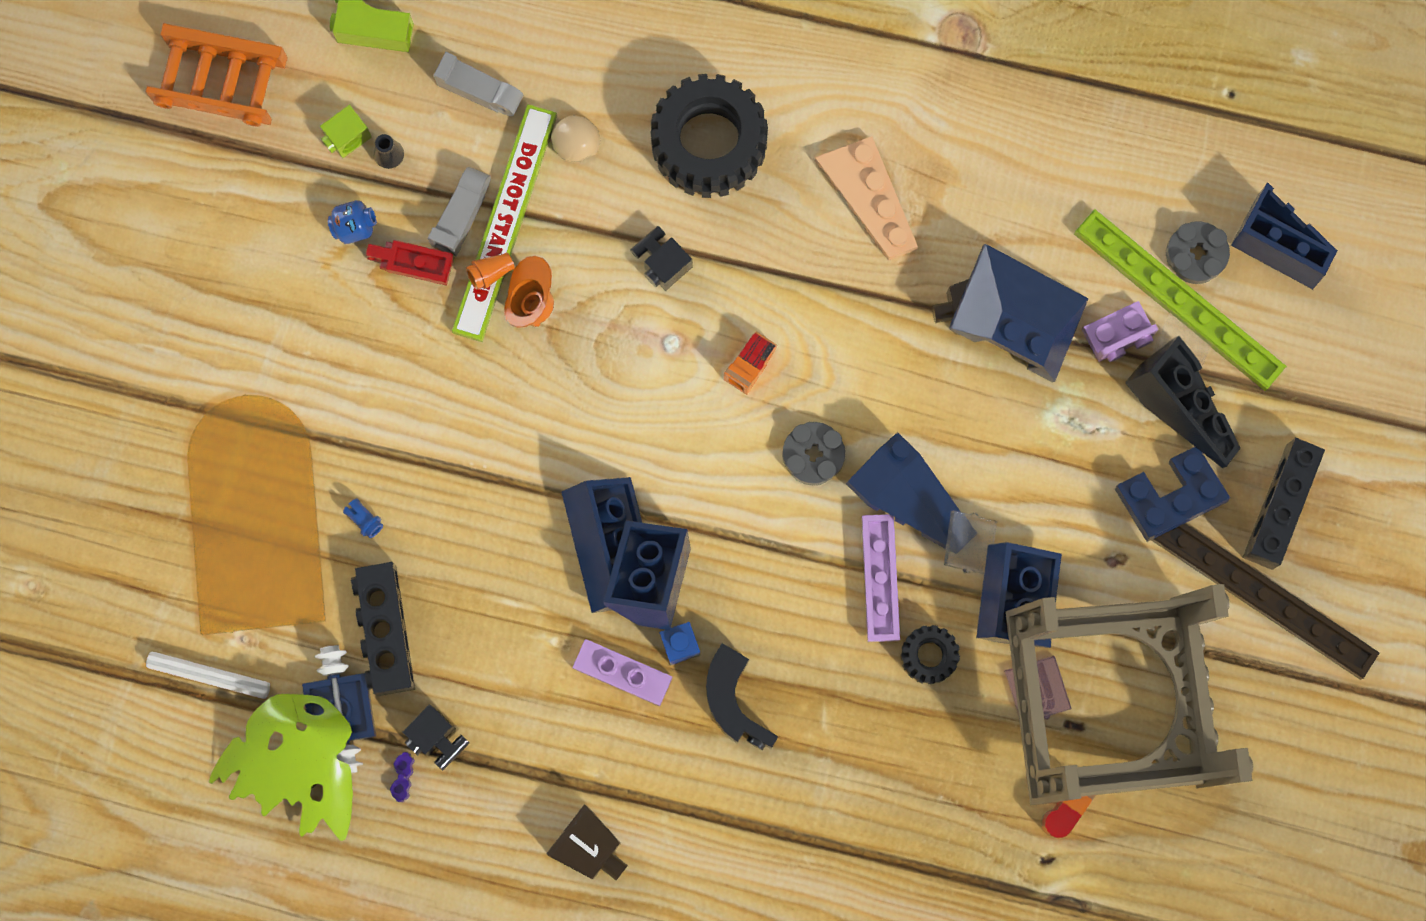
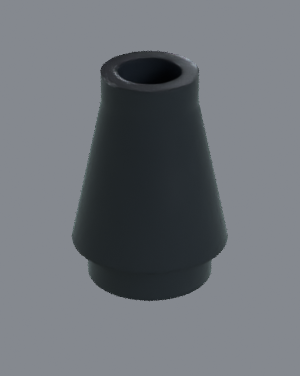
[374,134,404,169]

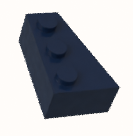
[1231,182,1338,290]

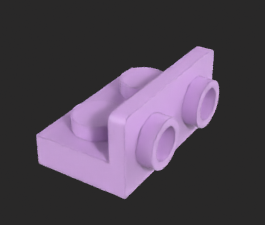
[1082,301,1159,362]

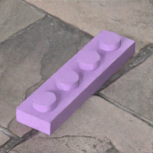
[861,514,900,642]

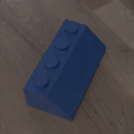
[561,477,642,613]

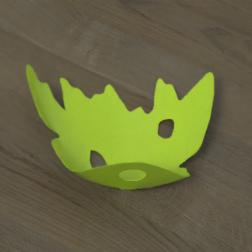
[209,694,353,841]

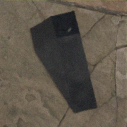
[1125,336,1240,468]

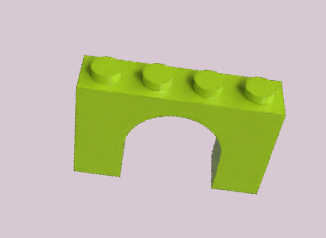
[330,0,414,53]

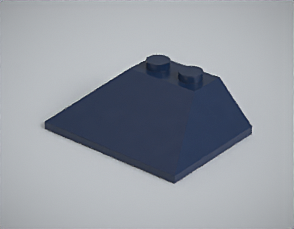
[949,244,1089,382]

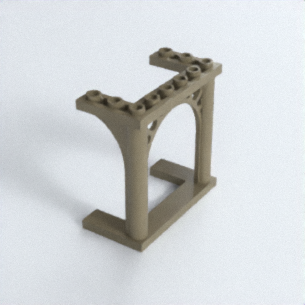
[1006,584,1253,805]

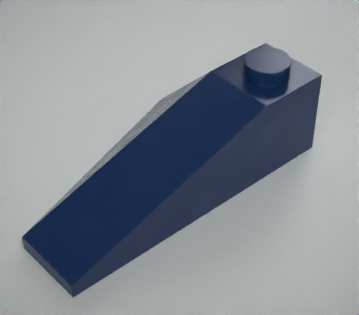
[846,432,976,554]

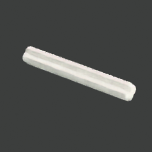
[146,652,270,699]

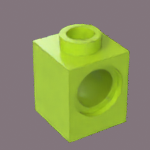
[320,104,372,159]

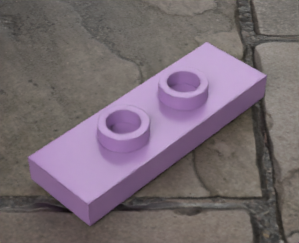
[572,639,673,706]

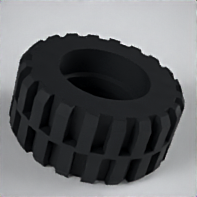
[650,74,768,198]

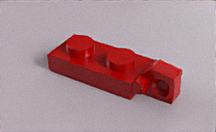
[366,240,454,286]

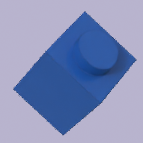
[659,622,700,666]

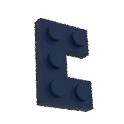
[1115,447,1230,542]

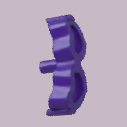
[390,752,415,802]

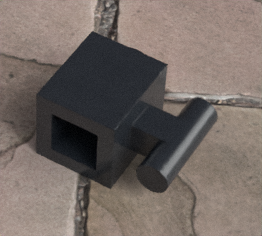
[630,226,693,291]
[403,704,470,771]

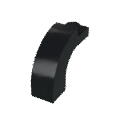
[706,643,778,751]

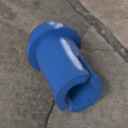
[343,498,383,538]

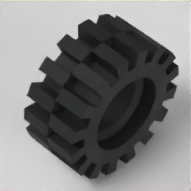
[901,625,960,684]

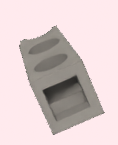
[434,52,524,116]
[428,167,491,257]

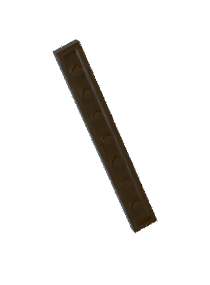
[1151,523,1380,680]

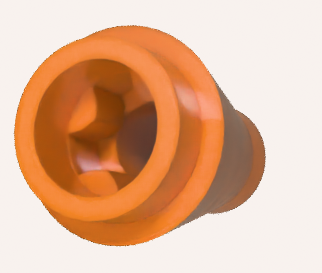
[466,252,515,290]

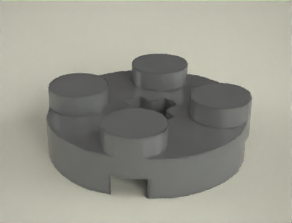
[1166,221,1230,284]
[782,422,845,485]

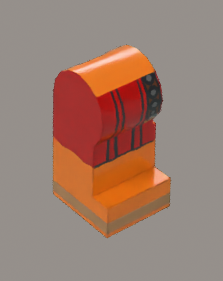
[724,331,778,395]
[1041,795,1096,838]

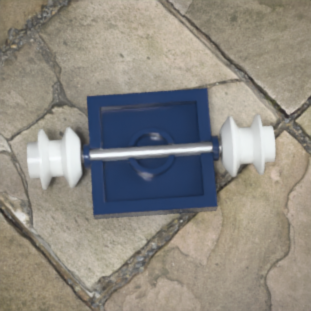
[302,645,376,774]

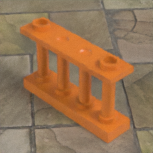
[145,23,288,127]

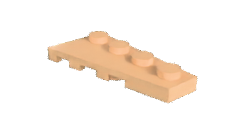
[815,136,918,260]

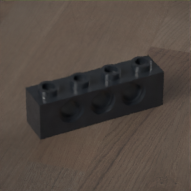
[1243,438,1325,570]
[351,562,416,696]

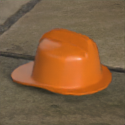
[504,256,554,328]

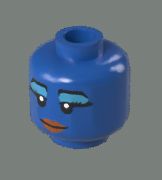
[328,200,377,244]

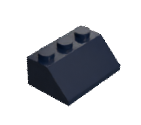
[604,520,691,630]
[976,542,1062,648]

